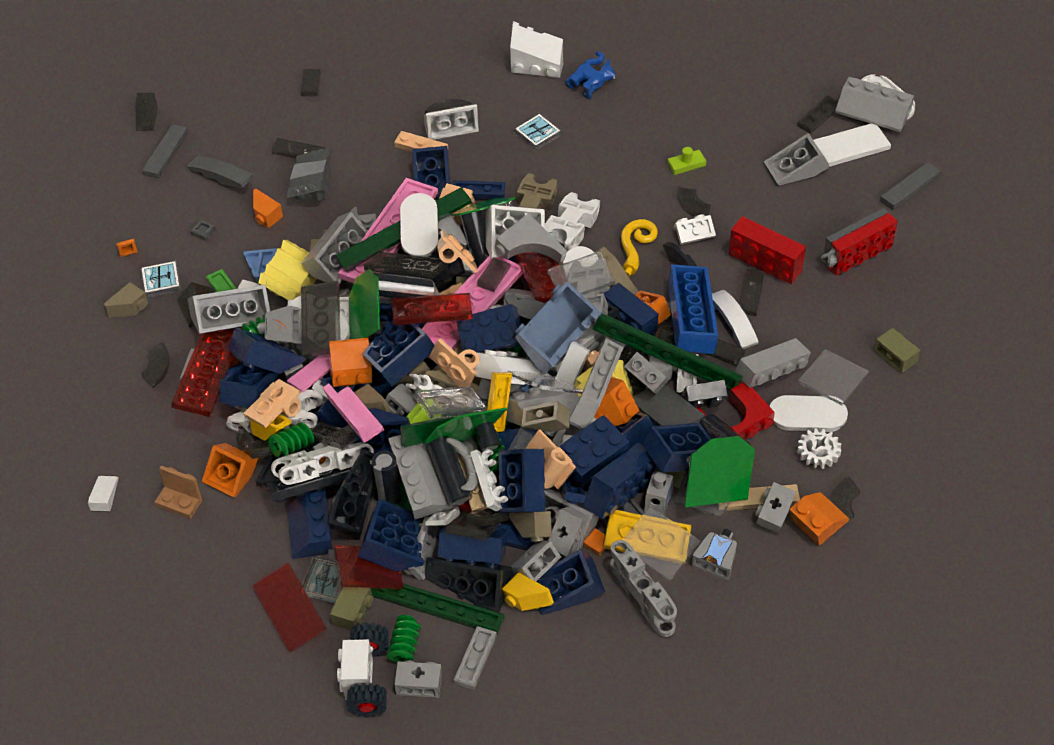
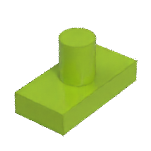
[667,147,706,175]

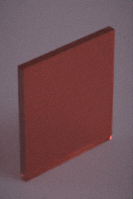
[334,545,404,589]

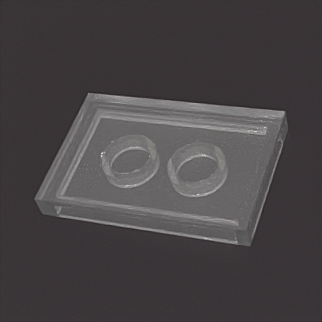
[415,386,487,419]

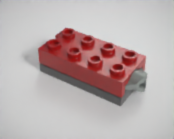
[821,208,898,276]

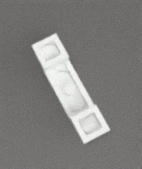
[712,290,758,350]

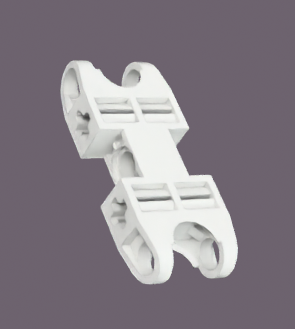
[545,192,600,251]
[226,389,323,433]
[271,436,374,485]

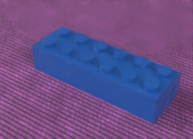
[668,264,718,354]

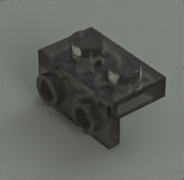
[236,426,274,459]

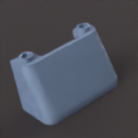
[515,281,601,375]

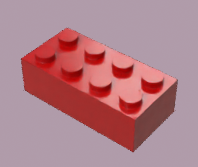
[728,216,806,285]

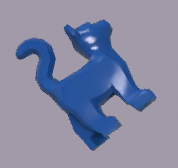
[565,51,617,100]

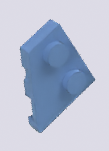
[243,248,277,282]

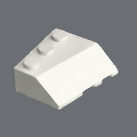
[510,21,563,78]
[485,205,545,259]
[475,350,554,386]

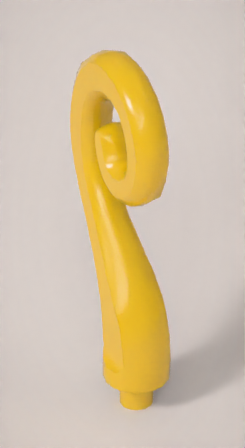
[621,219,658,277]

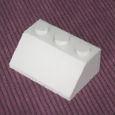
[424,104,479,140]

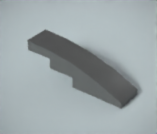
[187,155,253,188]

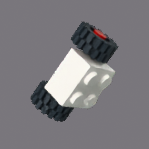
[337,622,389,717]

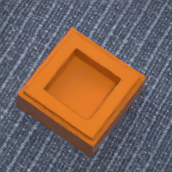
[583,528,606,556]

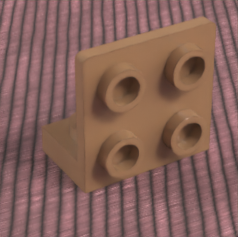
[154,466,203,519]

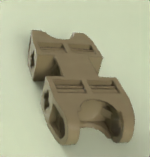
[510,173,558,211]

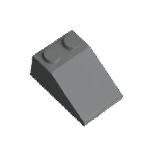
[764,133,830,186]

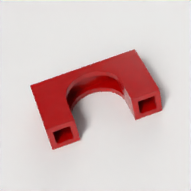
[697,382,775,439]

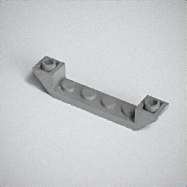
[569,336,623,430]

